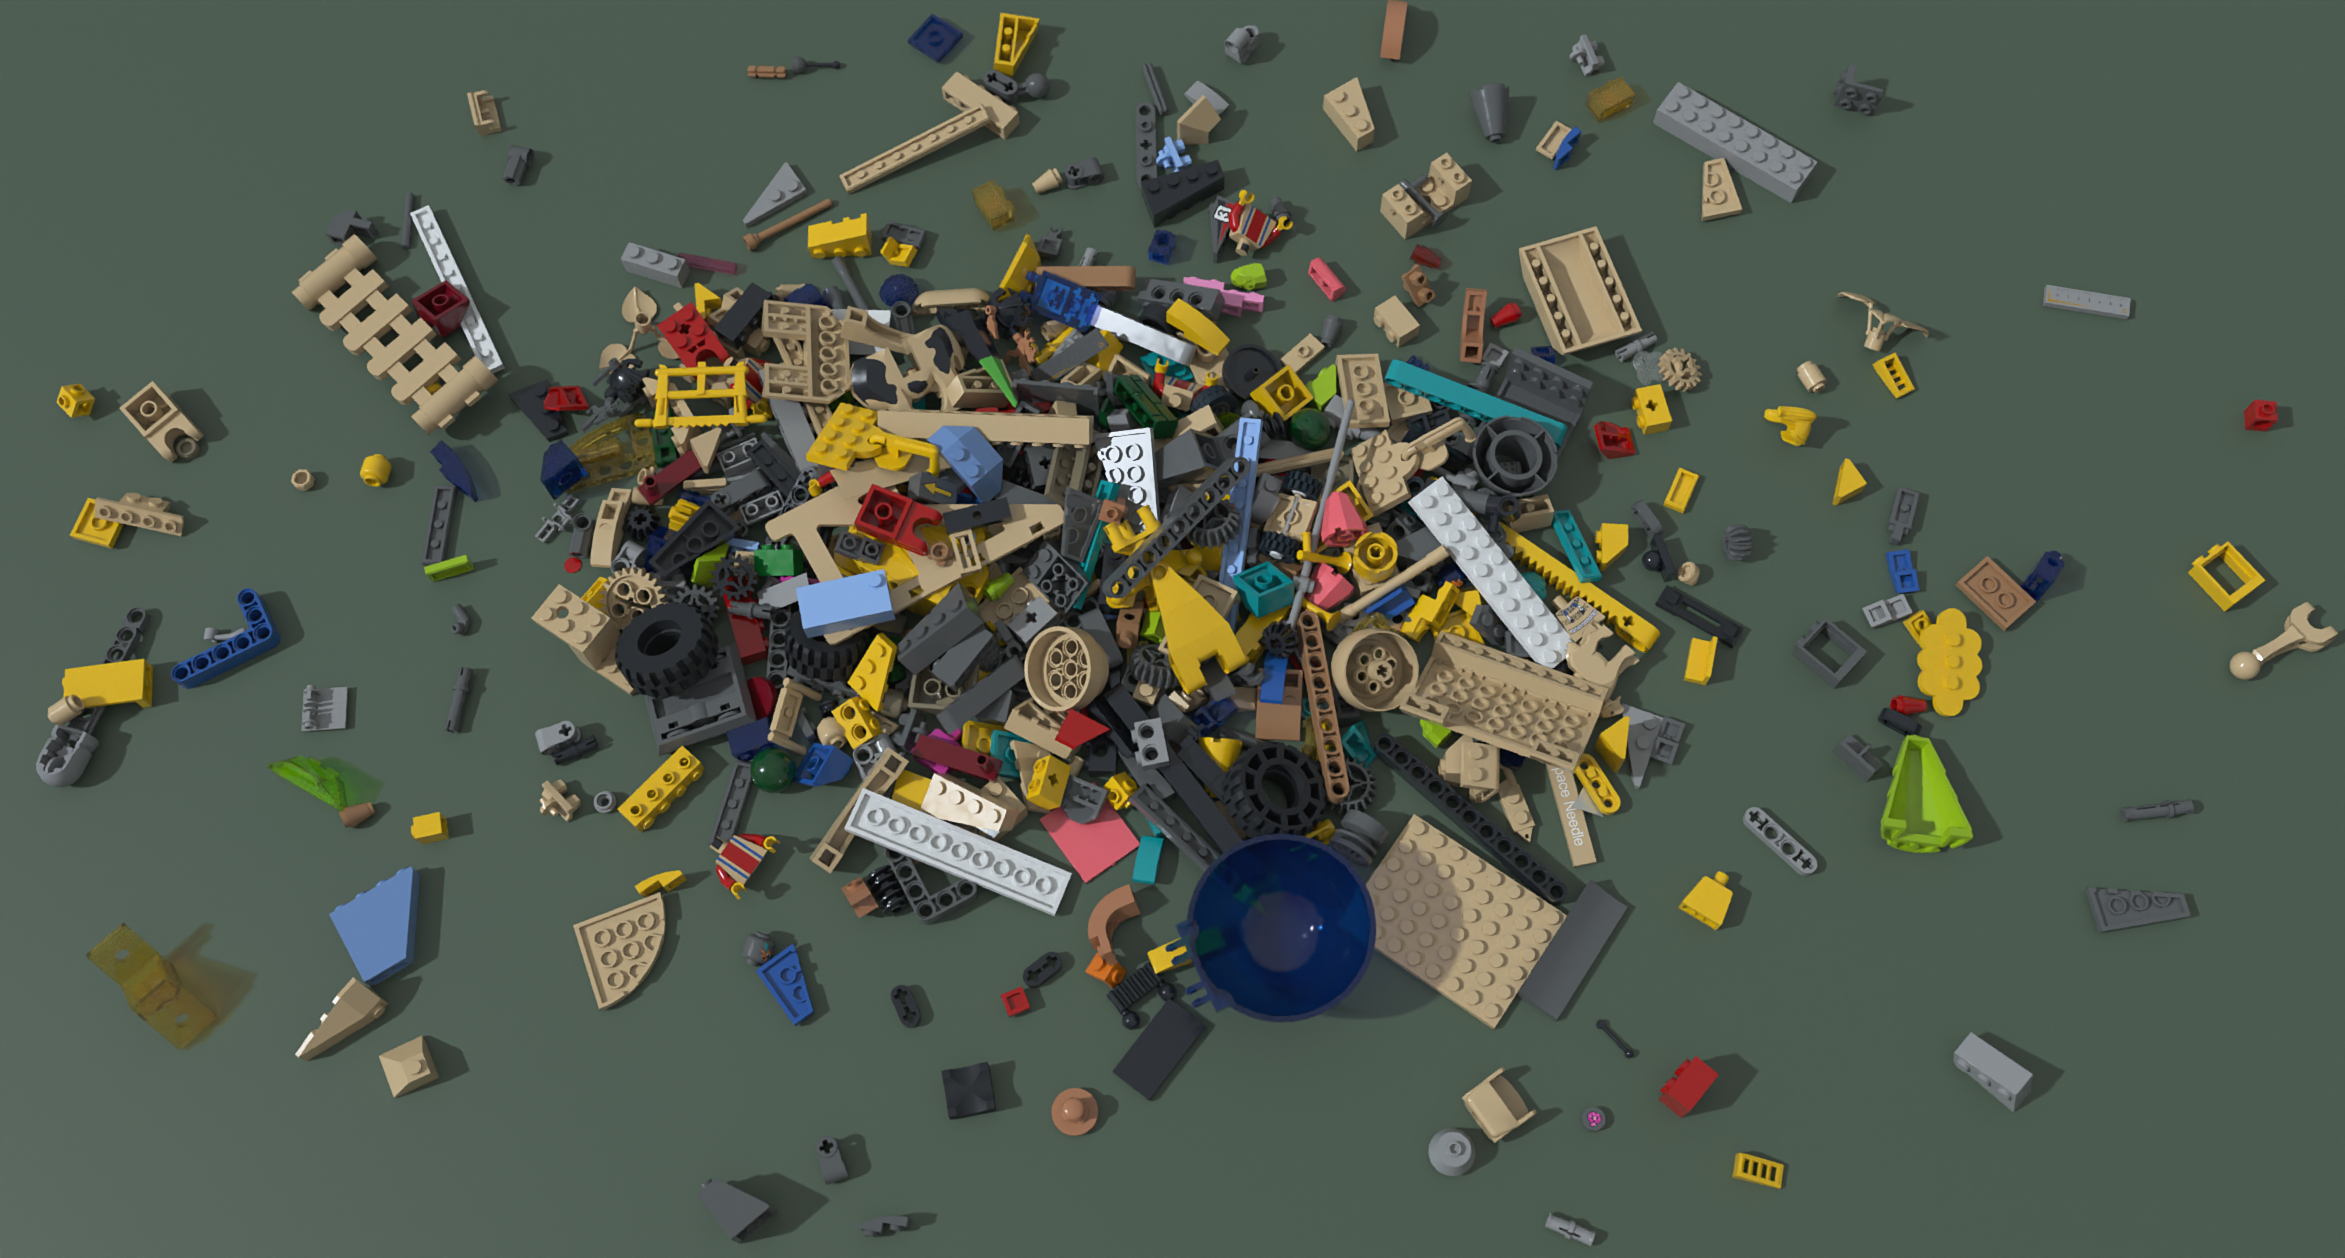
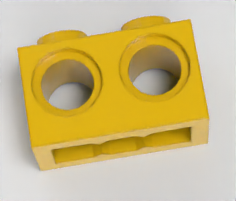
[831,696,883,749]

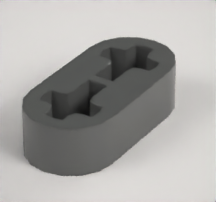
[1631,500,1663,538]

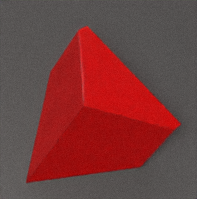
[1055,709,1110,750]

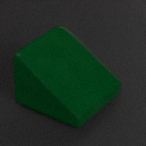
[1098,397,1115,430]

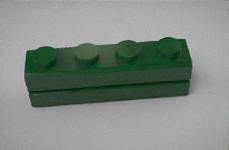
[1113,375,1178,439]

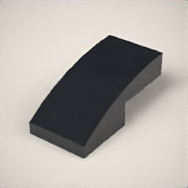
[1406,408,1452,432]

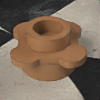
[927,541,954,567]

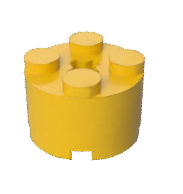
[1352,532,1398,583]

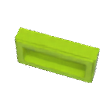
[424,555,474,582]

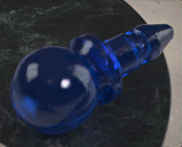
[678,489,711,505]

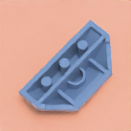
[927,426,1003,503]

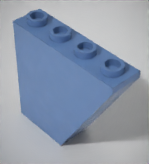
[329,866,420,987]

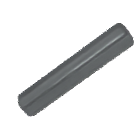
[1143,63,1169,116]

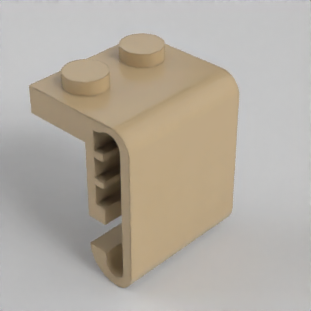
[1460,741,1500,803]

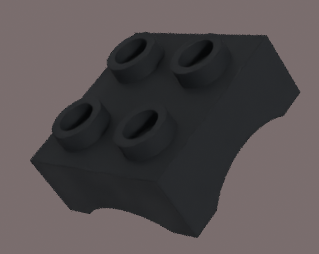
[941,1062,997,1120]

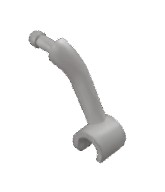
[204,628,246,643]

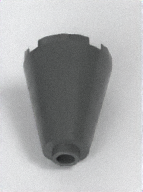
[1469,83,1510,143]

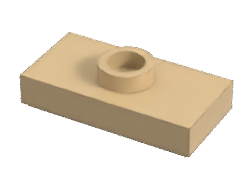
[1281,333,1325,374]

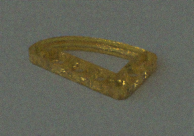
[553,413,656,493]

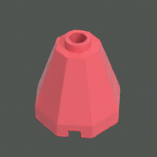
[1321,491,1369,547]
[1303,563,1355,612]

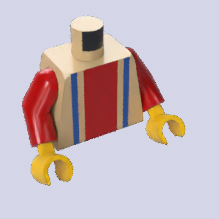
[1228,190,1293,256]
[724,357,785,415]
[1152,358,1218,412]
[710,834,780,900]

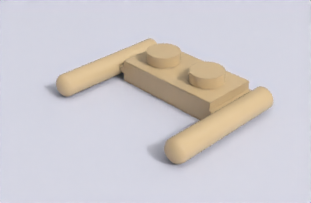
[767,678,822,755]

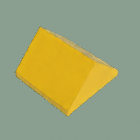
[1594,716,1630,772]

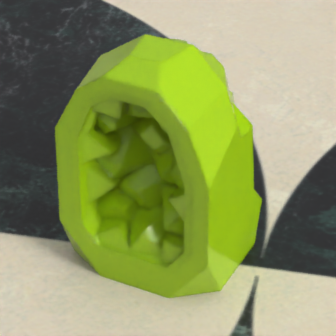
[1231,263,1267,290]
[1419,719,1453,749]

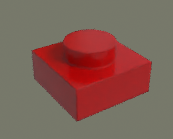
[1001,986,1031,1018]

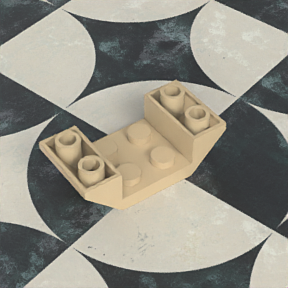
[642,377,702,456]

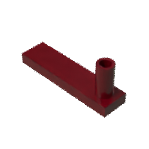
[637,449,718,506]
[912,734,1003,783]

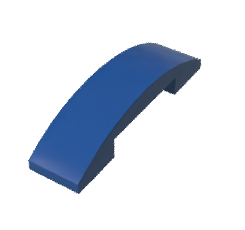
[1260,649,1289,704]

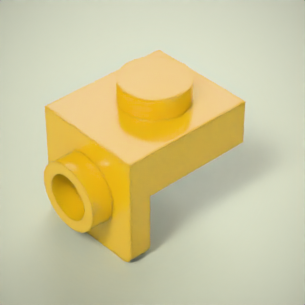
[881,237,918,267]

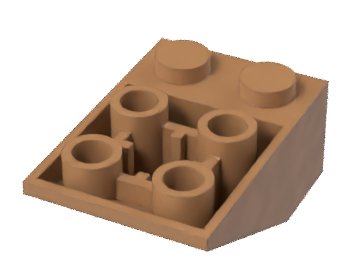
[1255,668,1303,741]

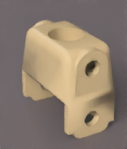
[1462,1067,1537,1143]

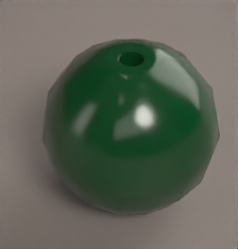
[1288,408,1331,451]
[750,748,797,793]

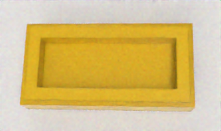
[1663,467,1700,514]

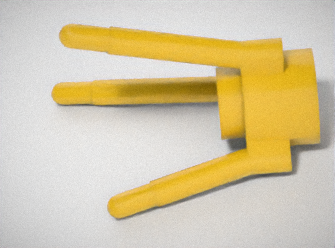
[1291,819,1336,861]

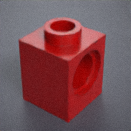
[2244,400,2278,432]

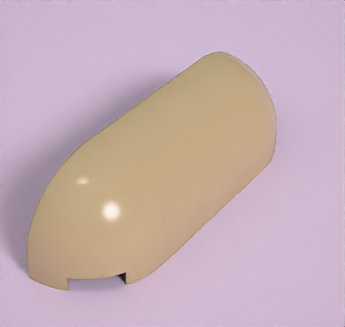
[912,288,990,316]

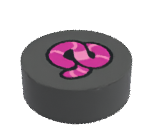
[1581,1107,1606,1132]

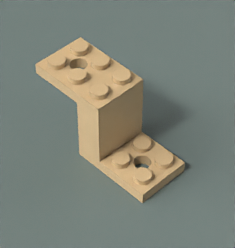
[531,584,636,696]

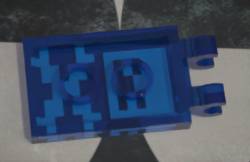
[1019,270,1102,333]

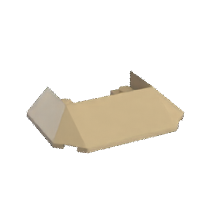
[761,300,851,404]

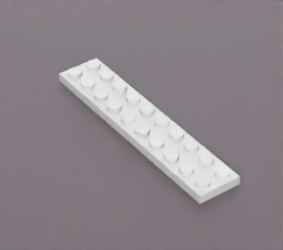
[1408,476,1573,669]
[844,788,1072,916]

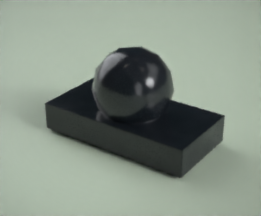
[1642,534,1676,582]

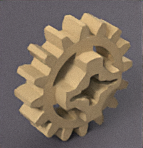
[1658,347,1702,392]

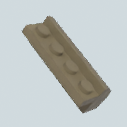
[1044,429,1103,511]

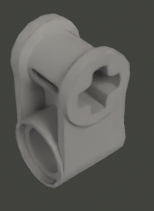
[535,721,582,755]

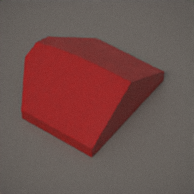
[543,386,588,411]
[1594,421,1636,459]

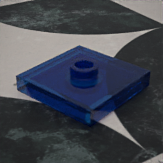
[908,13,963,63]

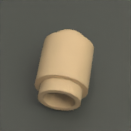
[1797,361,1827,393]
[48,694,84,725]

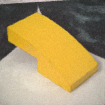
[635,870,687,898]

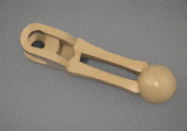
[2229,602,2338,680]

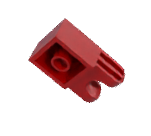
[657,302,730,381]
[854,483,943,556]

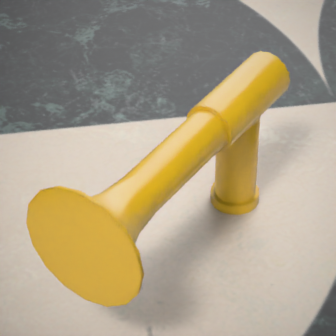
[1297,532,1352,574]
[1294,578,1341,631]

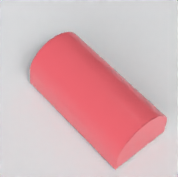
[1308,257,1346,302]

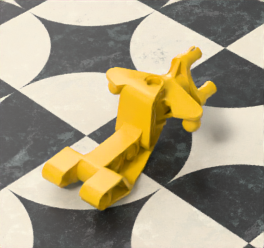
[1103,505,1247,695]

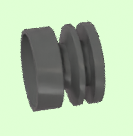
[1329,809,1389,868]

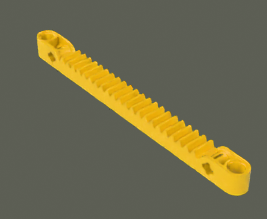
[1419,476,1660,653]

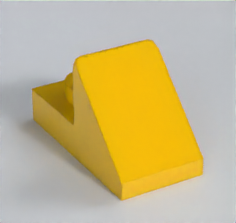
[694,283,722,327]

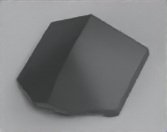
[1060,775,1109,824]

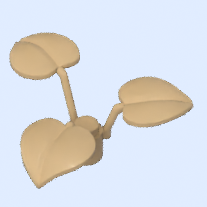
[599,287,680,374]
[1837,292,1929,351]

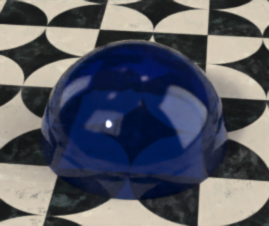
[1165,834,1376,1023]

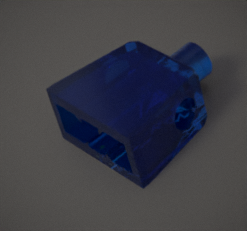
[2020,551,2065,603]

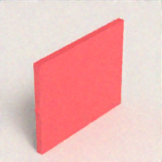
[1039,782,1140,884]

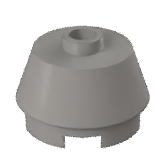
[1428,1128,1476,1176]

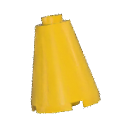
[1198,737,1242,798]

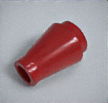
[1489,302,1522,329]
[1890,695,1926,716]

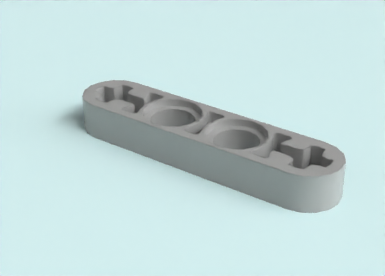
[1743,807,1818,876]

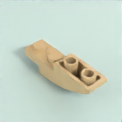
[590,488,632,568]

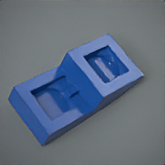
[1553,126,1582,170]
[1885,549,1919,594]

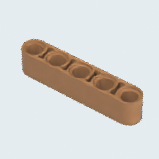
[1035,266,1136,291]

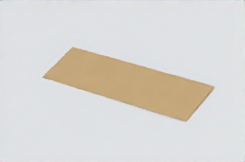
[829,442,951,499]

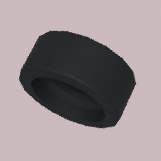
[1138,303,1178,336]

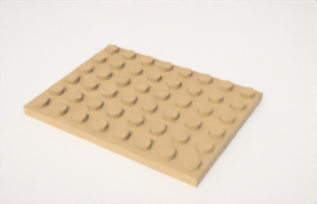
[1339,814,1567,1029]

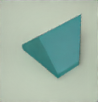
[1341,720,1377,769]

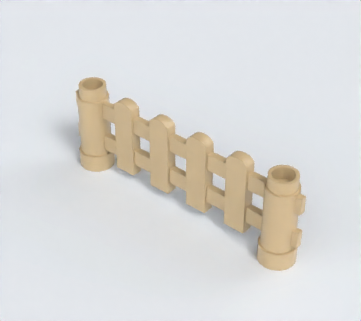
[291,234,499,435]

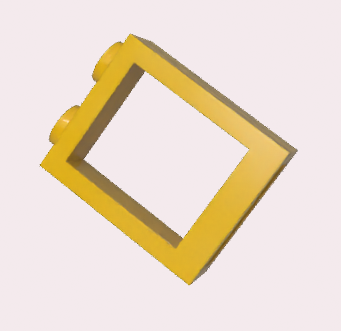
[2188,541,2265,612]

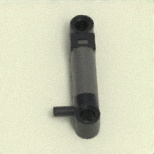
[1407,476,1522,534]

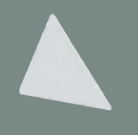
[1573,786,1603,817]

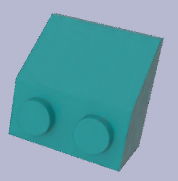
[1233,561,1294,618]

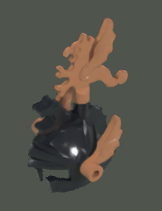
[984,287,1037,376]

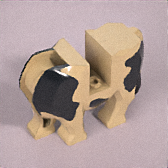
[849,324,969,411]

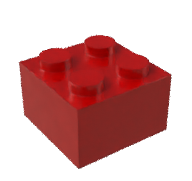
[1659,1056,1719,1118]

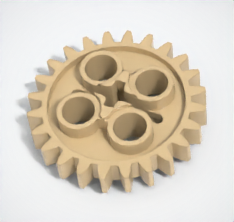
[599,567,669,631]

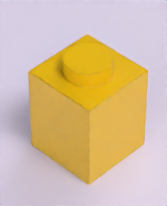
[411,812,449,845]

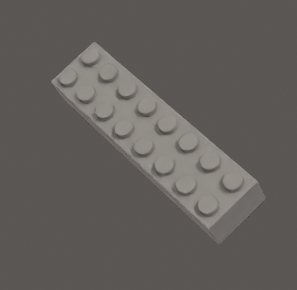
[1653,82,1817,203]

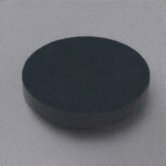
[1222,344,1281,404]

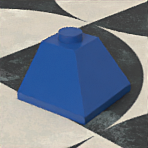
[793,742,854,787]

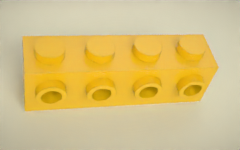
[617,746,705,832]

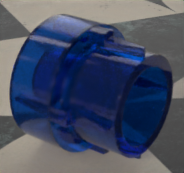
[784,283,827,306]

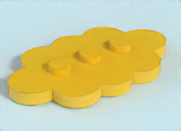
[1917,608,1982,717]

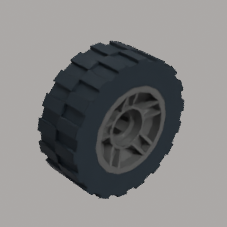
[1189,385,1237,426]

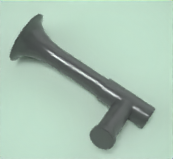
[1399,173,1448,228]

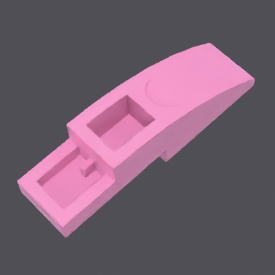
[1183,277,1264,317]

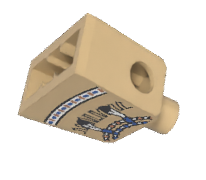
[1551,595,1605,645]

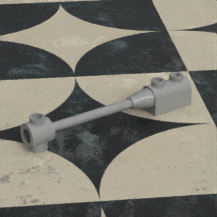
[1324,394,1480,491]

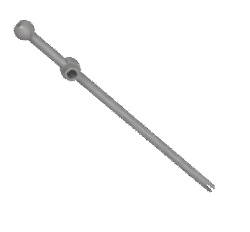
[1288,399,1355,636]

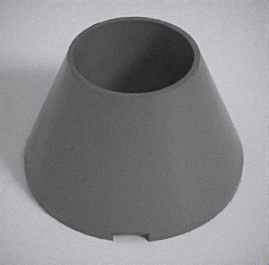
[1473,415,1558,496]

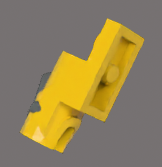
[1399,581,1461,643]

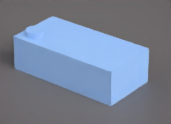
[796,569,895,638]

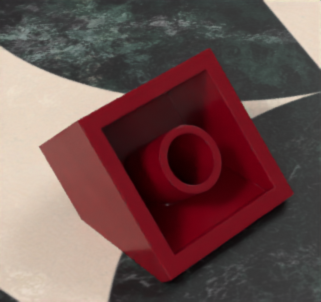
[411,280,470,338]

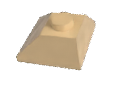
[379,1035,439,1098]

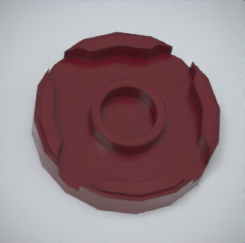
[747,676,778,721]

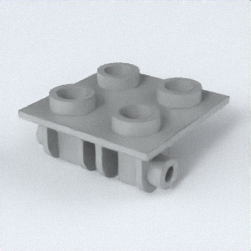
[301,685,348,732]

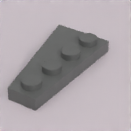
[2085,887,2191,933]

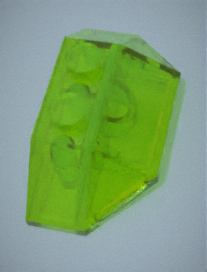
[267,755,348,811]

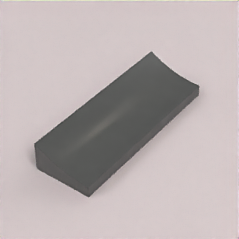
[1517,879,1628,1021]

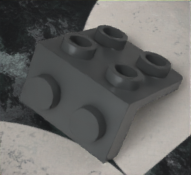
[1833,63,1884,115]

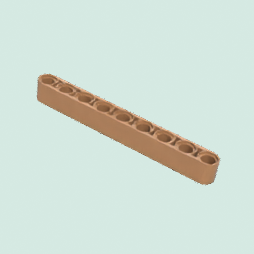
[1296,610,1349,804]

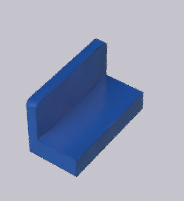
[1365,584,1416,626]

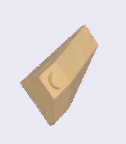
[295,977,389,1061]

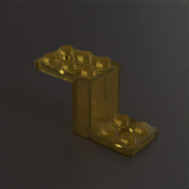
[86,922,217,1050]

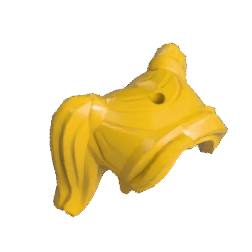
[1764,406,1817,446]

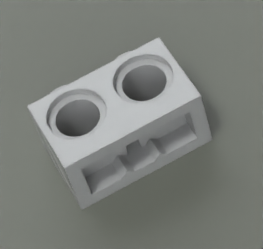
[1131,718,1170,771]

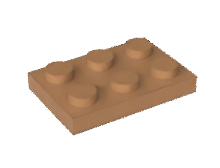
[1955,556,2036,631]

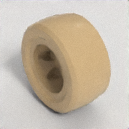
[1331,628,1419,712]

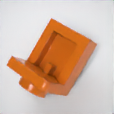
[1085,952,1127,989]

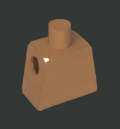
[1115,600,1145,650]

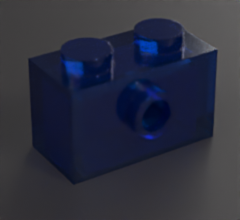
[726,717,780,762]

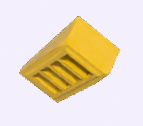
[1872,352,1915,399]
[1732,1152,1784,1189]

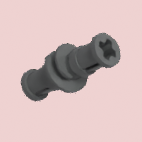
[1459,362,1499,426]

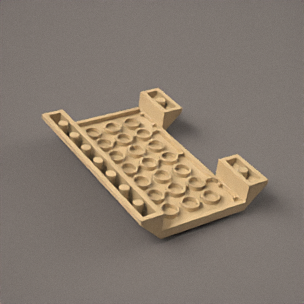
[1399,631,1609,774]

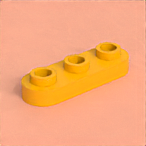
[1575,753,1621,815]

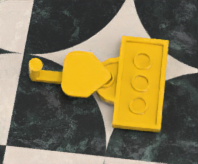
[806,403,940,477]

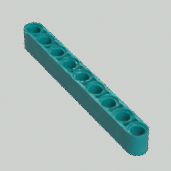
[1384,360,1568,448]

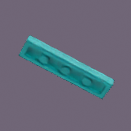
[1552,509,1602,583]

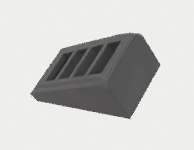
[1331,683,1360,728]

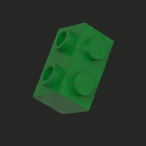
[754,544,804,576]

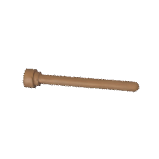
[743,199,833,251]

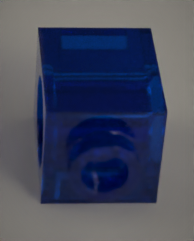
[1148,229,1176,265]

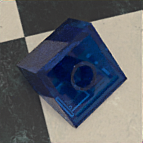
[540,440,587,501]

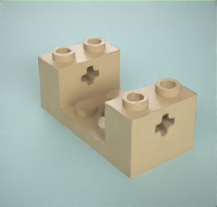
[1380,153,1472,239]

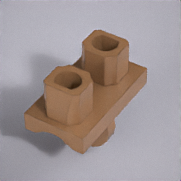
[1401,264,1436,307]

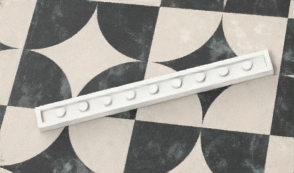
[410,205,505,373]

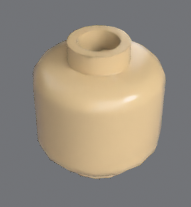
[816,717,847,749]

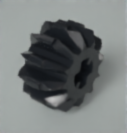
[624,505,661,542]
[1261,620,1300,659]

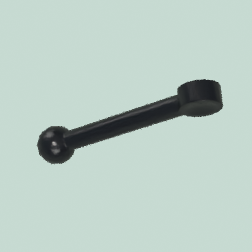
[1596,1019,1634,1058]

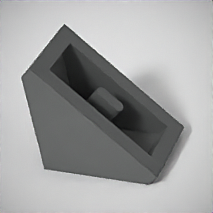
[975,689,1016,726]

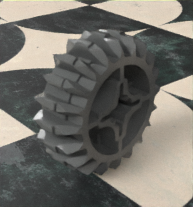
[1185,499,1241,549]
[1129,643,1181,689]
[1320,756,1378,815]

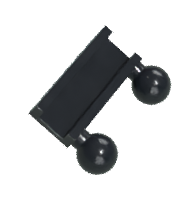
[1106,962,1177,1030]

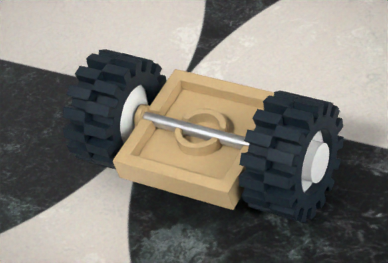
[1258,471,1323,564]

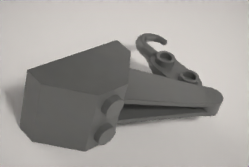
[1396,488,1514,577]

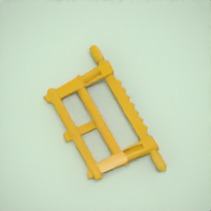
[634,361,767,429]

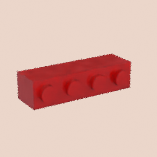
[720,575,769,665]

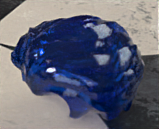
[879,274,919,307]

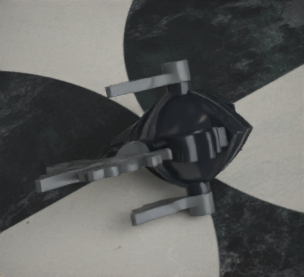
[581,358,650,432]

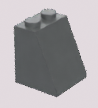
[697,1178,778,1244]

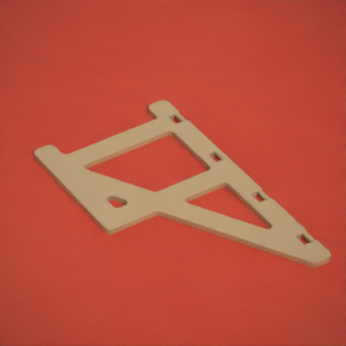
[765,485,1064,645]

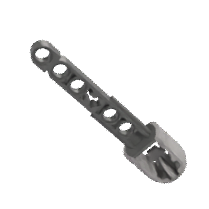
[36,607,150,787]

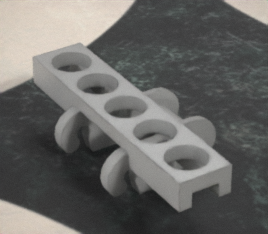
[535,494,580,544]

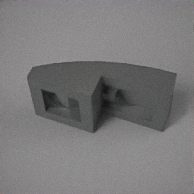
[1650,716,1685,765]

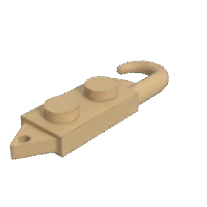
[1497,761,1535,844]

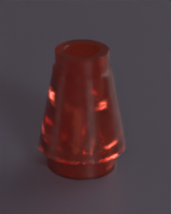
[1410,244,1442,269]

